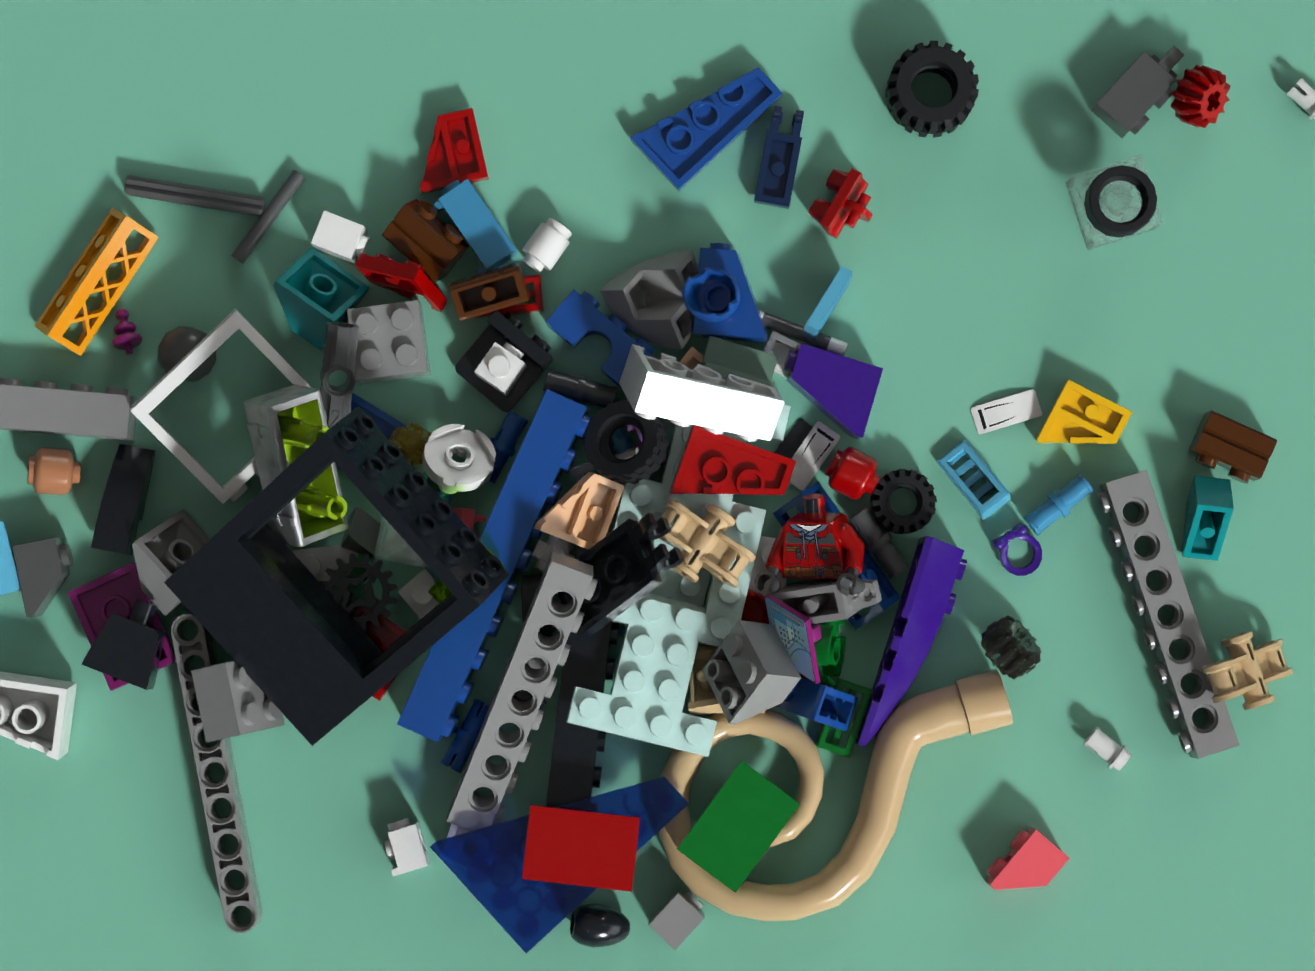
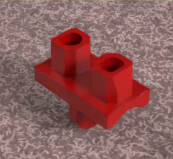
[808,168,873,239]

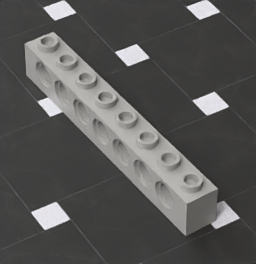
[1097,470,1239,759]
[446,551,597,836]

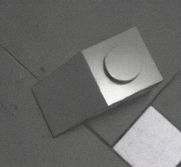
[13,537,73,617]

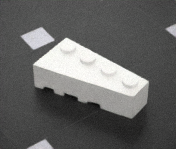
[619,344,784,442]
[0,671,77,760]

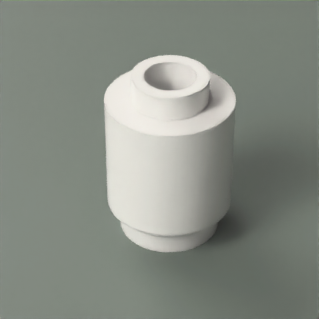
[521,217,572,272]

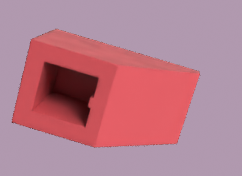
[985,827,1070,890]

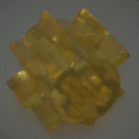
[390,422,432,467]

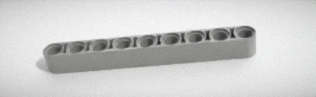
[171,614,262,933]

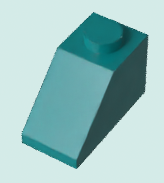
[1182,476,1234,561]

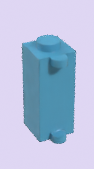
[432,179,518,274]

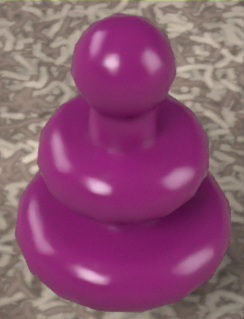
[112,308,142,355]

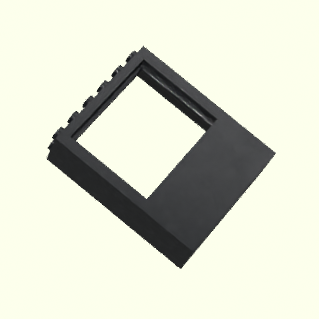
[164,406,510,746]

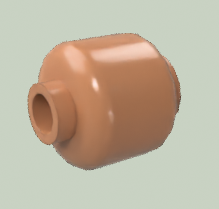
[27,447,81,495]

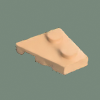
[534,472,625,550]

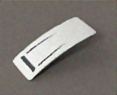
[971,389,1042,435]
[789,421,840,491]

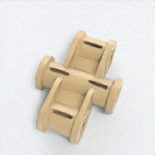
[659,498,756,588]
[1202,631,1294,710]

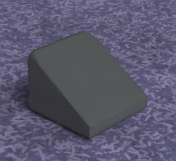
[341,507,384,559]

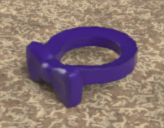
[992,523,1042,576]

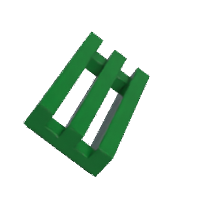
[816,678,873,758]

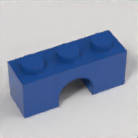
[546,289,655,389]

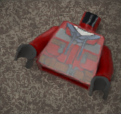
[754,494,865,596]

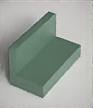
[701,336,778,387]

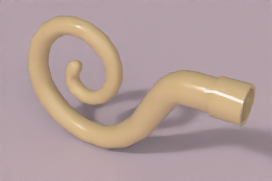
[656,669,1013,922]

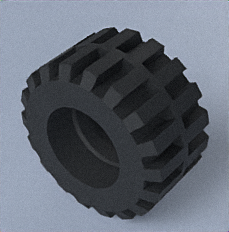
[886,41,979,138]

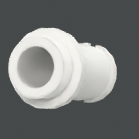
[1286,78,1315,120]
[1083,726,1132,771]

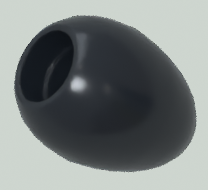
[570,903,630,947]

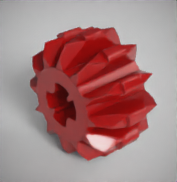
[1170,65,1231,128]

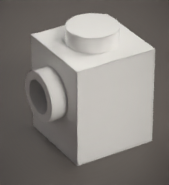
[474,342,527,396]

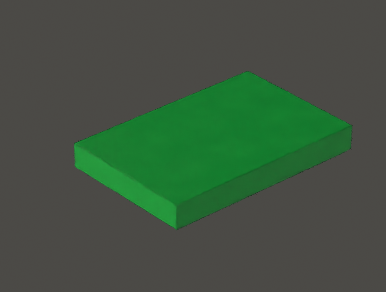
[677,760,800,893]

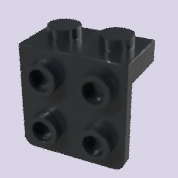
[455,310,553,412]

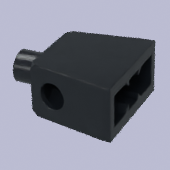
[81,598,165,690]

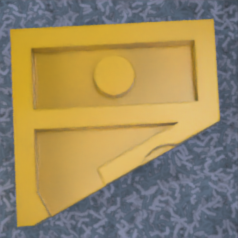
[1035,379,1133,444]

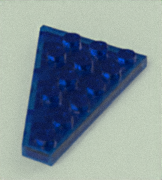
[430,776,689,953]

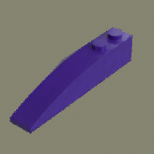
[855,536,967,747]

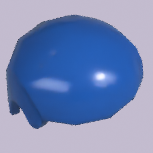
[682,268,741,323]

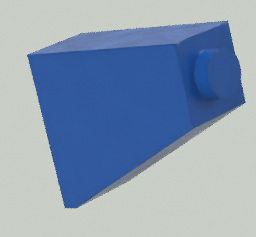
[693,243,768,343]

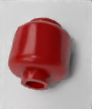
[825,447,881,500]

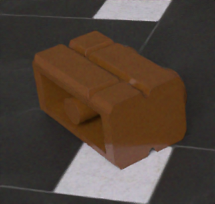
[382,199,469,282]
[449,262,530,321]
[1188,410,1277,484]

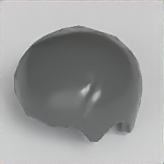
[157,326,216,382]

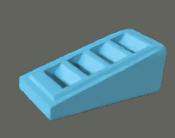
[937,439,1011,520]

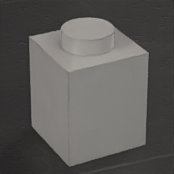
[648,890,705,950]

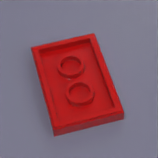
[522,805,640,892]

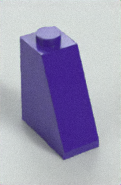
[783,343,883,439]

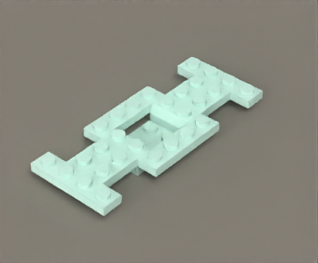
[566,404,791,757]

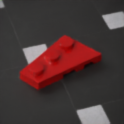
[669,425,796,495]

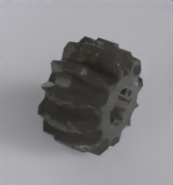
[981,616,1041,679]

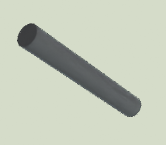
[231,170,305,264]

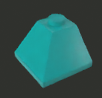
[273,247,370,351]

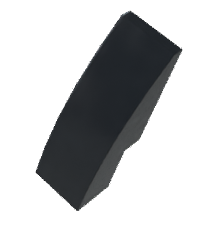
[91,444,156,555]

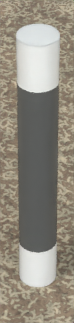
[759,310,848,356]

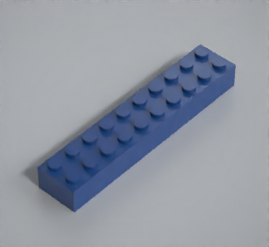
[397,389,591,742]

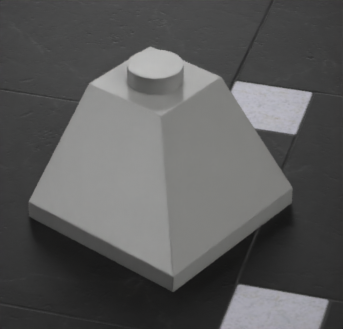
[132,509,209,617]

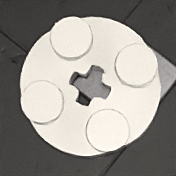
[422,424,496,494]

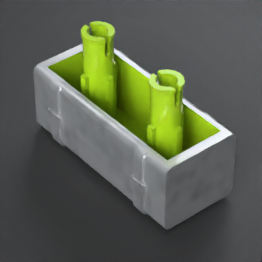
[243,385,349,547]

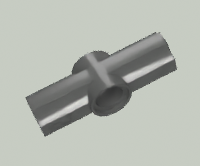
[320,322,359,429]

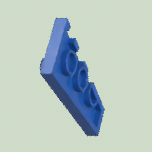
[630,67,783,192]

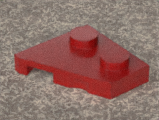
[420,108,489,194]
[355,253,447,312]

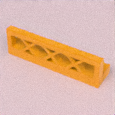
[34,207,159,356]

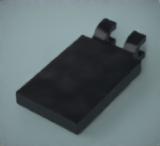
[558,513,684,641]

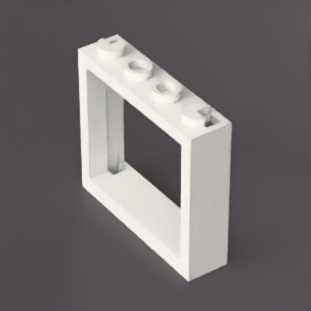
[130,308,313,504]

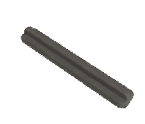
[124,175,266,216]

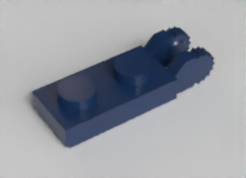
[754,106,804,209]

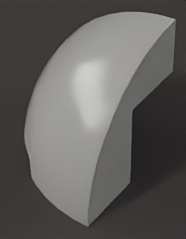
[600,250,698,349]

